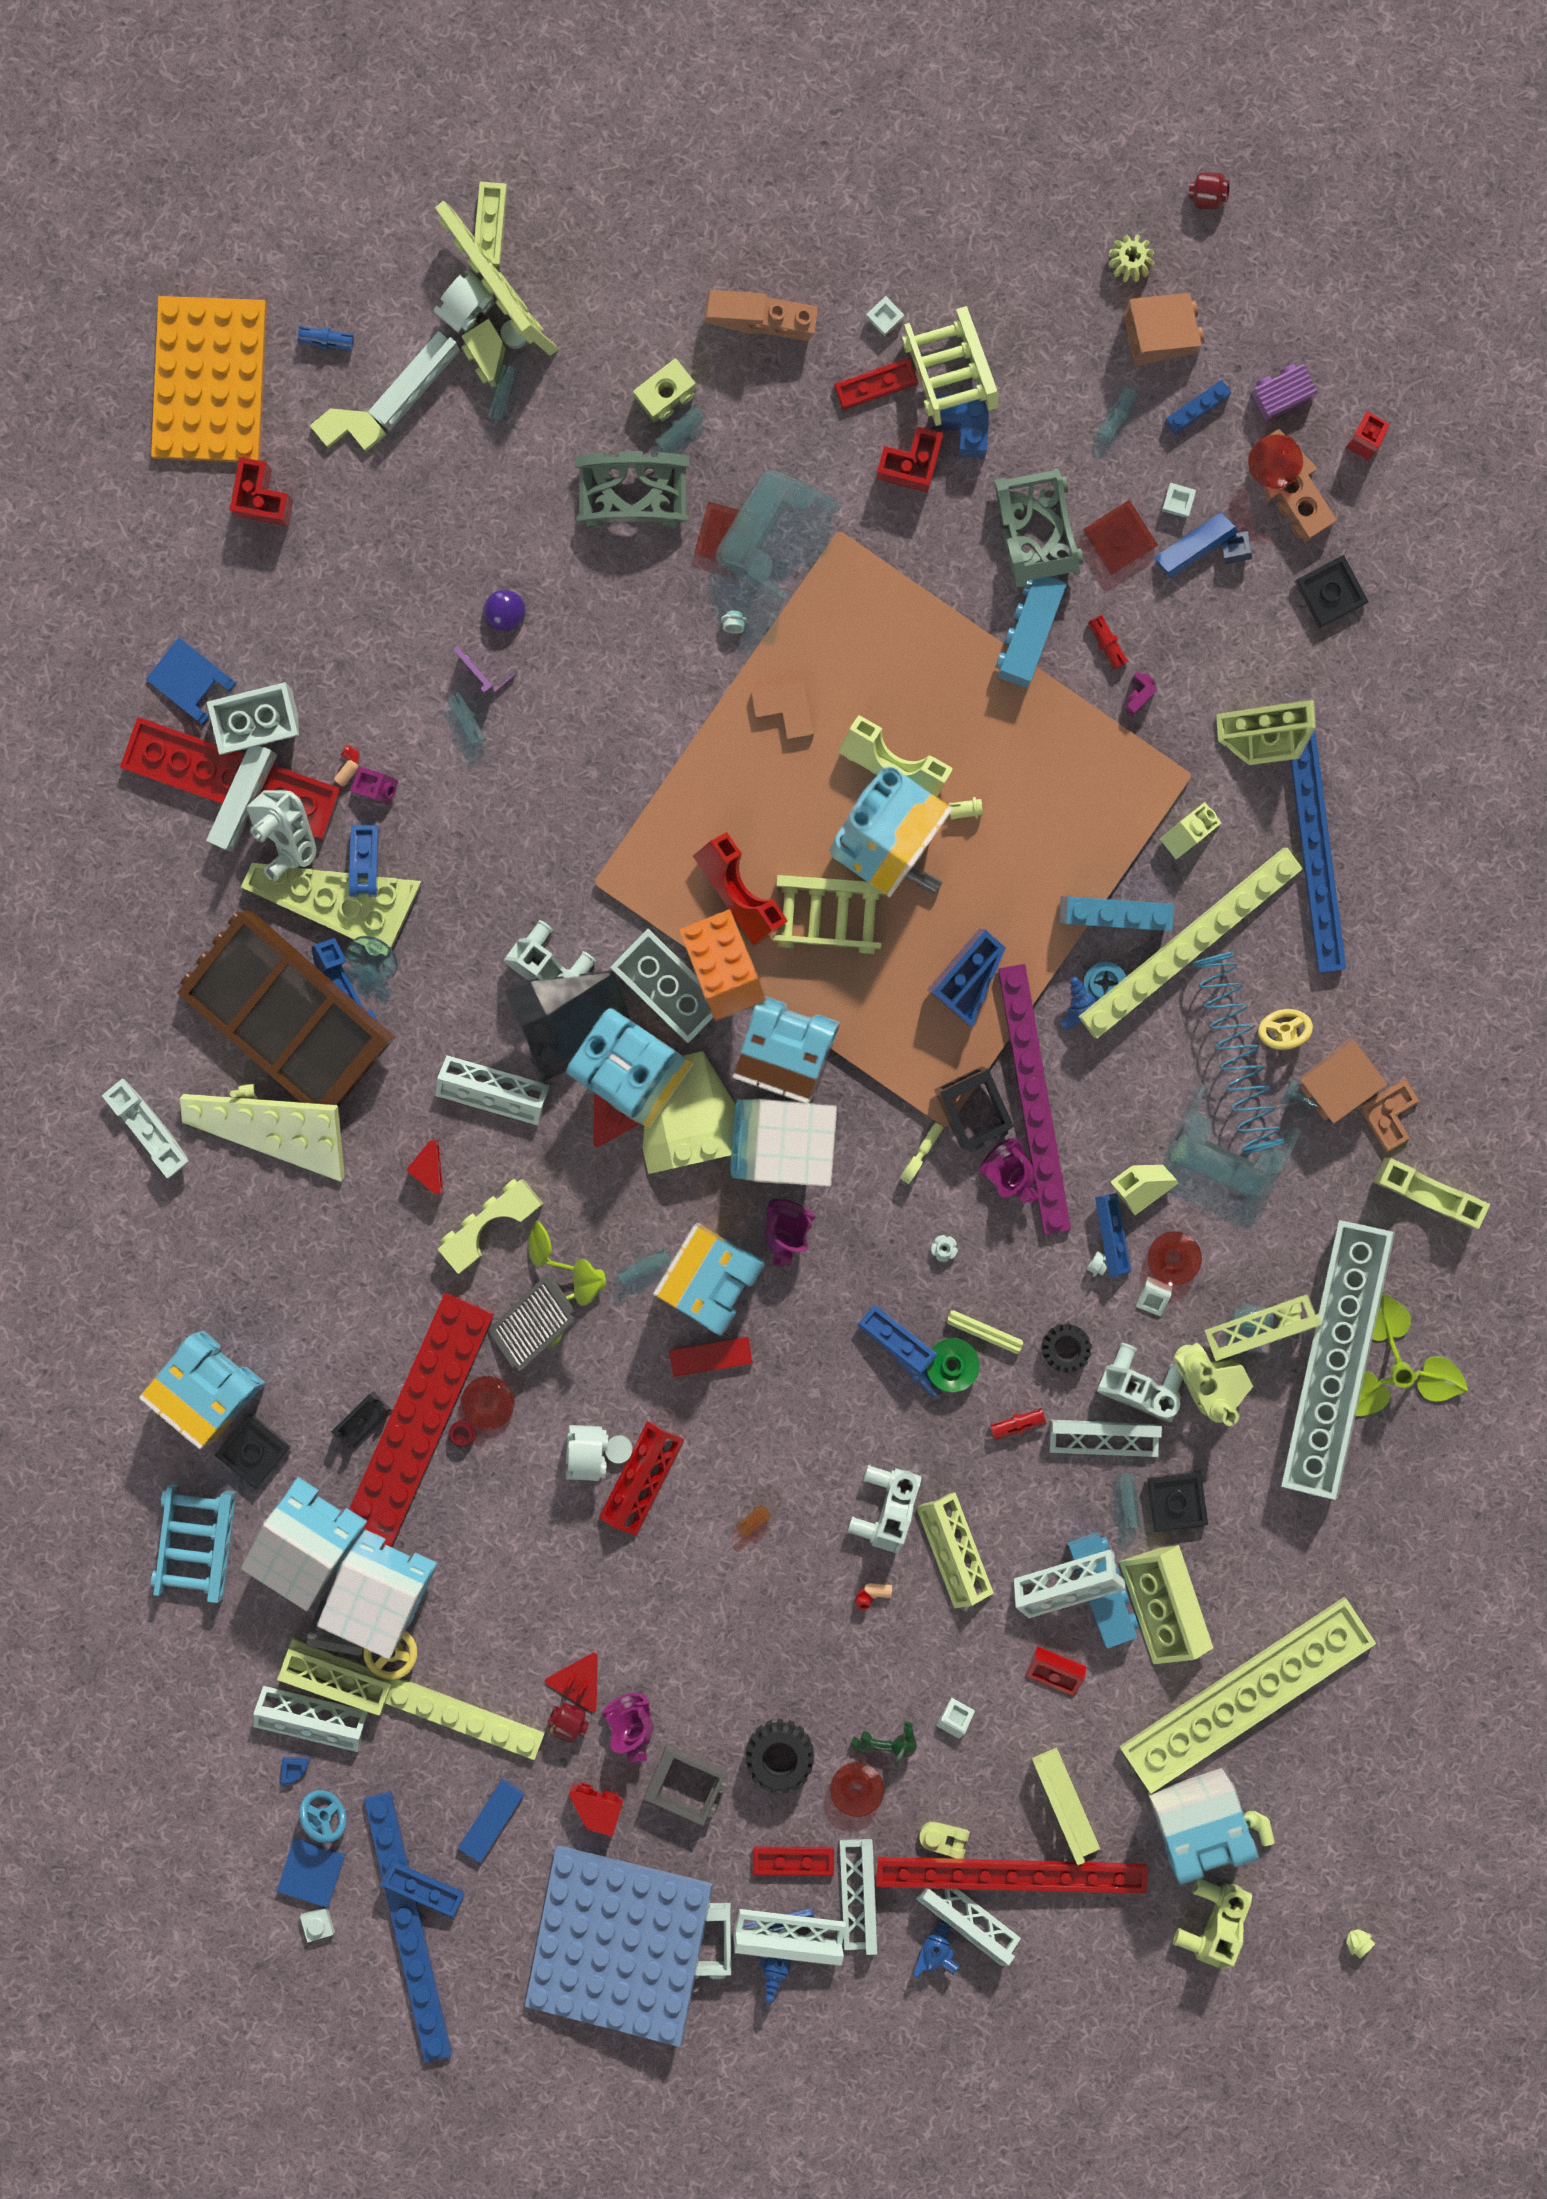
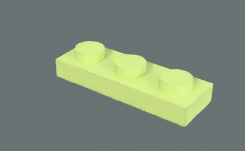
[474,182,508,267]

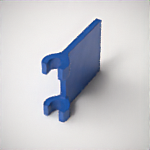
[146,638,236,725]

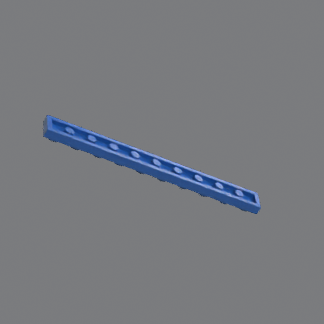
[1290,730,1346,973]
[364,1791,452,2062]

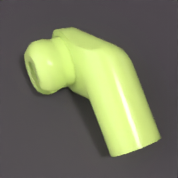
[1244,1811,1275,1846]

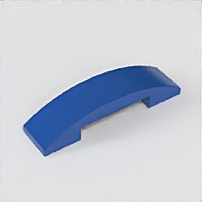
[311,938,378,1043]

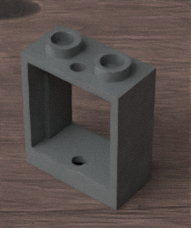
[644,1744,728,1826]

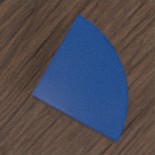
[281,1756,310,1785]

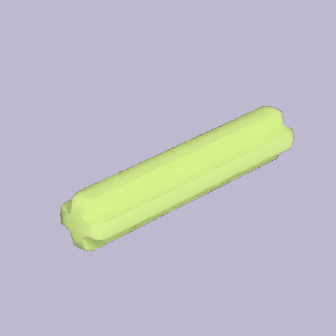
[946,1310,1023,1354]

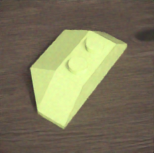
[1216,700,1316,765]

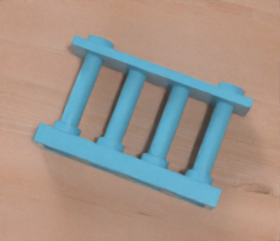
[151,1484,236,1603]

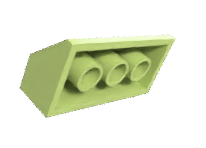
[1119,1545,1213,1664]

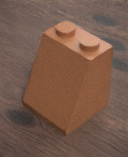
[1123,293,1204,367]
[1299,1037,1388,1123]

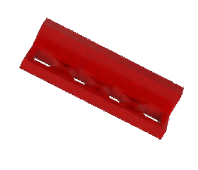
[599,1421,685,1536]

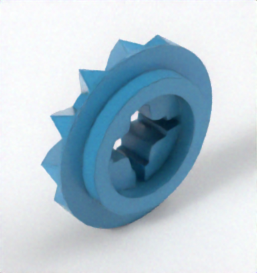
[1083,962,1126,1001]

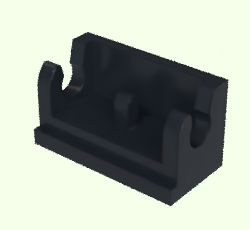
[331,1391,392,1448]

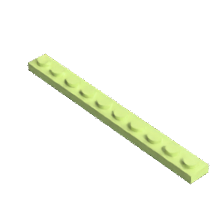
[1078,848,1302,1038]
[283,1638,545,1760]

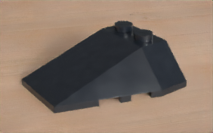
[504,970,630,1083]

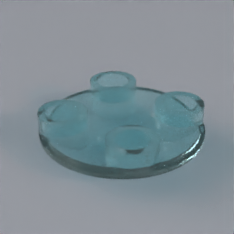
[345,936,398,983]

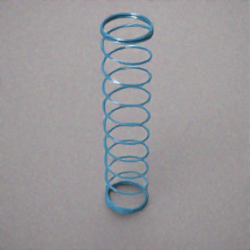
[1192,952,1285,1154]

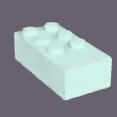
[610,929,713,1043]

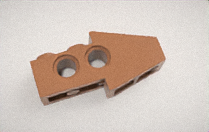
[703,290,818,341]
[1257,429,1337,543]

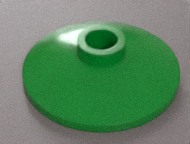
[926,1338,980,1392]

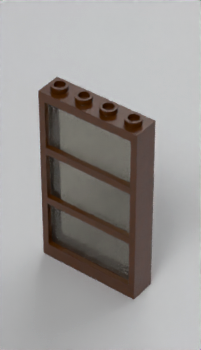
[177,909,396,1108]

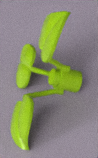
[528,1220,606,1347]
[1356,1294,1468,1416]

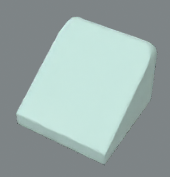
[1136,1277,1172,1316]
[936,1698,975,1738]

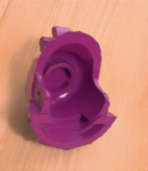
[978,1138,1039,1204]
[764,1199,816,1267]
[601,1693,654,1763]

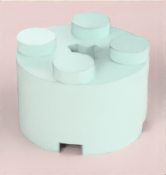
[434,270,495,334]
[566,1425,608,1481]

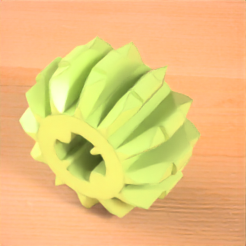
[1108,234,1154,282]

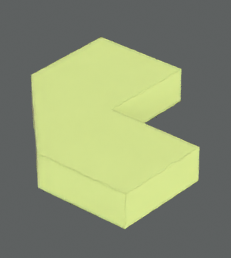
[310,409,386,452]

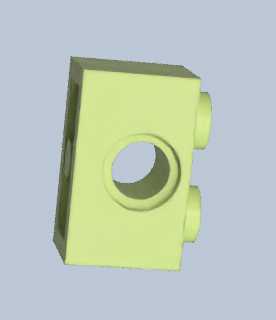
[633,358,697,423]

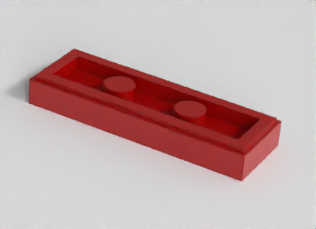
[834,357,919,411]
[669,1336,753,1377]
[753,1846,834,1876]

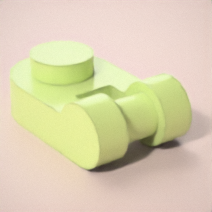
[919,1822,970,1859]

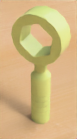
[900,1122,944,1184]

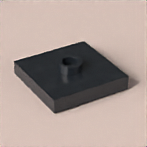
[1294,554,1369,629]
[215,1413,291,1489]
[1146,1470,1208,1532]

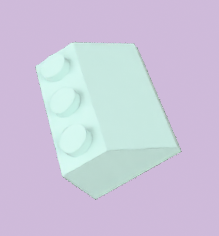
[207,682,299,755]

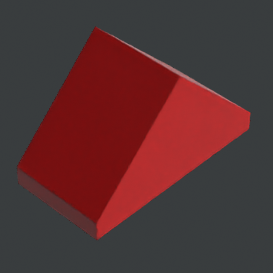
[1345,411,1390,461]
[406,1140,444,1194]

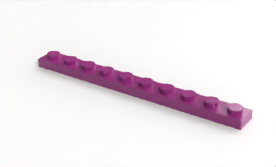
[998,964,1071,1235]

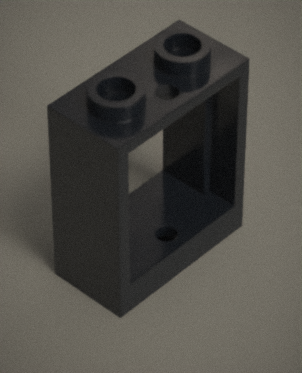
[934,1066,1014,1152]

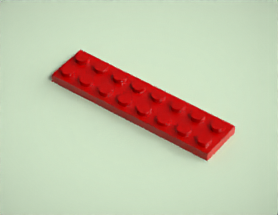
[120,717,342,840]

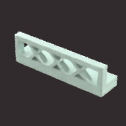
[368,331,460,431]
[206,746,277,853]
[435,1056,550,1125]
[1050,1420,1162,1457]
[1014,1550,1125,1618]
[253,1686,368,1752]
[840,1839,877,1955]
[916,1888,1021,1966]
[733,1909,846,1966]

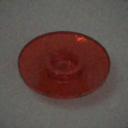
[1147,1231,1202,1286]
[830,1762,884,1817]

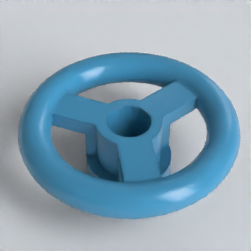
[299,1790,347,1843]

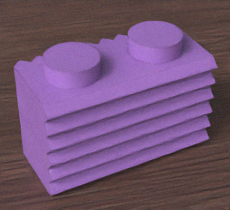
[1251,364,1318,422]

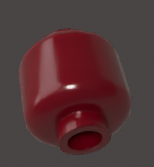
[1189,172,1230,209]
[547,1702,589,1743]

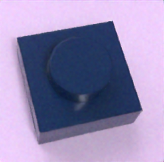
[1222,531,1252,564]

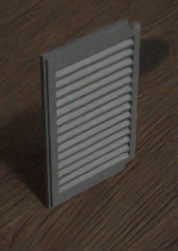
[488,1273,576,1372]

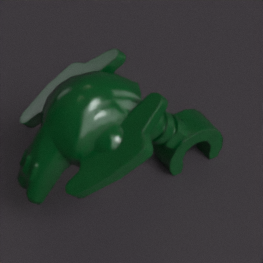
[851,1721,917,1766]

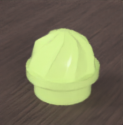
[1346,1930,1375,1959]

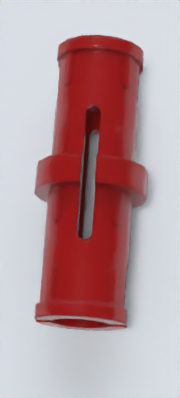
[1087,615,1129,670]
[990,1408,1047,1441]

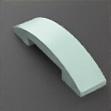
[102,1078,189,1179]

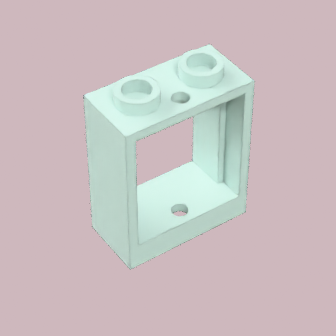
[695,1903,732,1979]

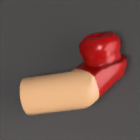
[334,745,360,786]
[855,1583,892,1611]

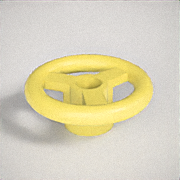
[1258,1009,1313,1050]
[363,1631,417,1680]

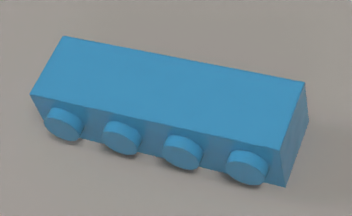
[995,576,1067,689]
[1059,896,1174,931]
[1067,1532,1139,1649]

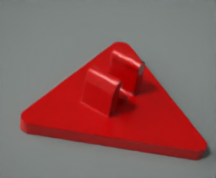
[593,1092,641,1148]
[545,1652,598,1712]

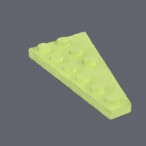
[435,200,559,356]
[241,863,422,955]
[179,1094,345,1182]

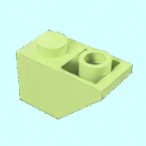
[461,319,505,388]
[1159,802,1221,859]
[1111,1165,1178,1215]

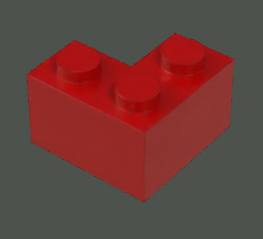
[876,426,943,493]
[229,457,293,527]

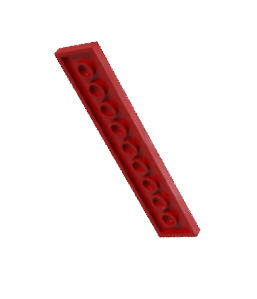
[349,1292,494,1550]

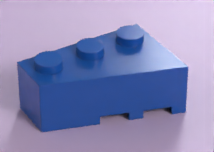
[927,928,1006,1027]

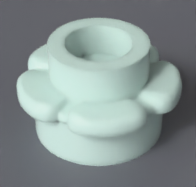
[721,611,748,634]
[931,1235,958,1262]
[1087,1251,1108,1277]

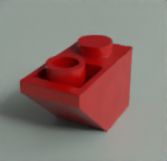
[569,1782,624,1837]

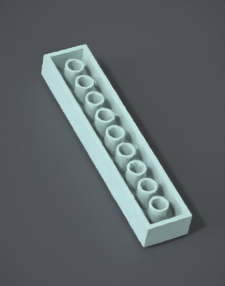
[1281,1220,1395,1500]

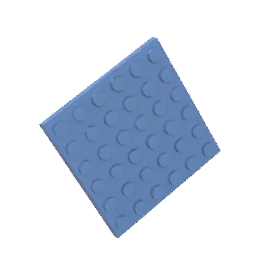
[525,1846,713,2047]

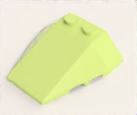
[642,1051,736,1174]

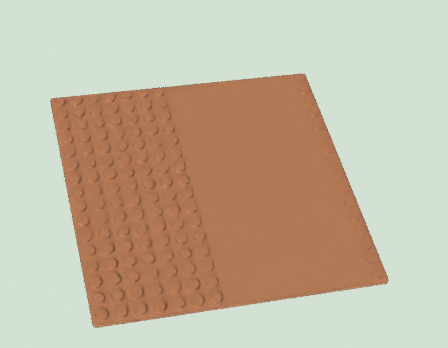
[595,532,1191,1127]

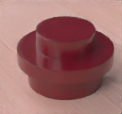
[449,1420,476,1448]

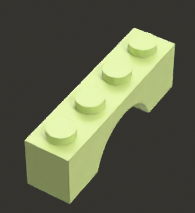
[838,715,953,798]
[1373,1158,1490,1229]
[438,1179,543,1274]

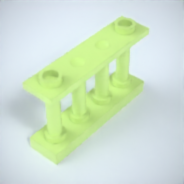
[902,306,999,426]
[772,875,885,954]

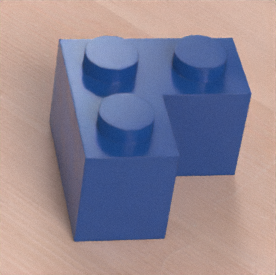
[933,394,989,458]

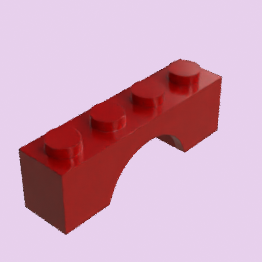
[693,832,788,945]

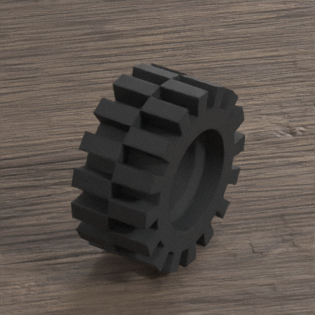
[1042,1323,1092,1373]

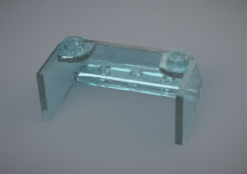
[716,470,842,602]
[1167,1084,1302,1199]

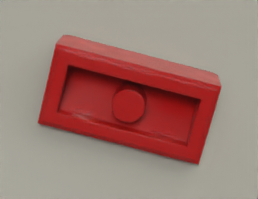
[1025,1646,1087,1697]

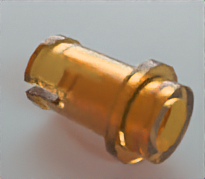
[736,1504,772,1538]

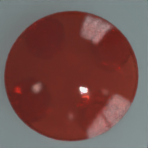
[1248,434,1303,489]
[460,1376,515,1430]

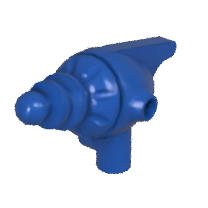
[1061,977,1097,1030]
[914,1920,959,1977]
[759,1956,792,2004]

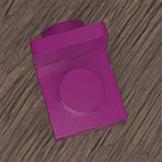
[1124,671,1157,717]
[350,766,398,805]

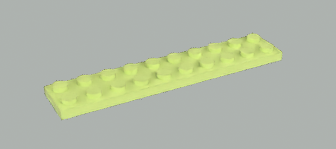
[1120,1597,1376,1793]

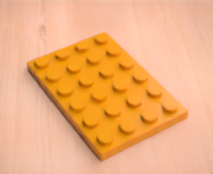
[151,296,267,462]

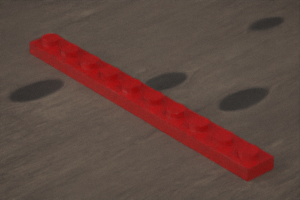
[876,1857,1148,1894]

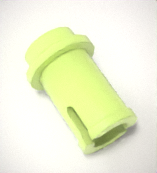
[949,797,983,820]

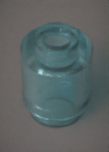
[1232,1303,1273,1333]

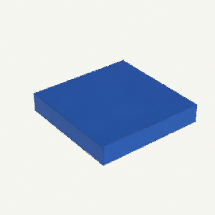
[277,1838,346,1908]

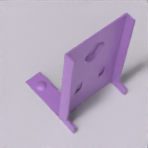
[454,647,515,693]

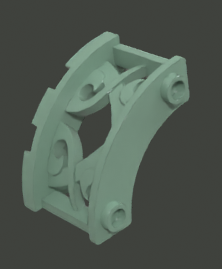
[575,451,690,528]
[994,468,1084,588]

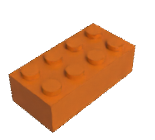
[679,909,767,1021]

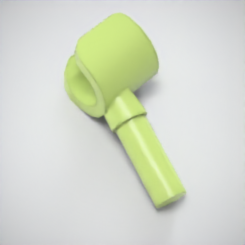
[230,1084,257,1099]

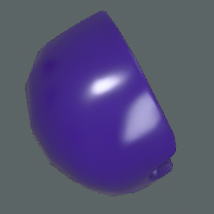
[483,590,525,631]

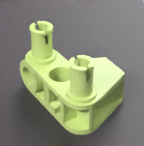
[1173,1343,1253,1426]
[1173,1879,1252,1970]

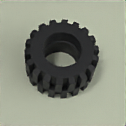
[746,1719,814,1794]

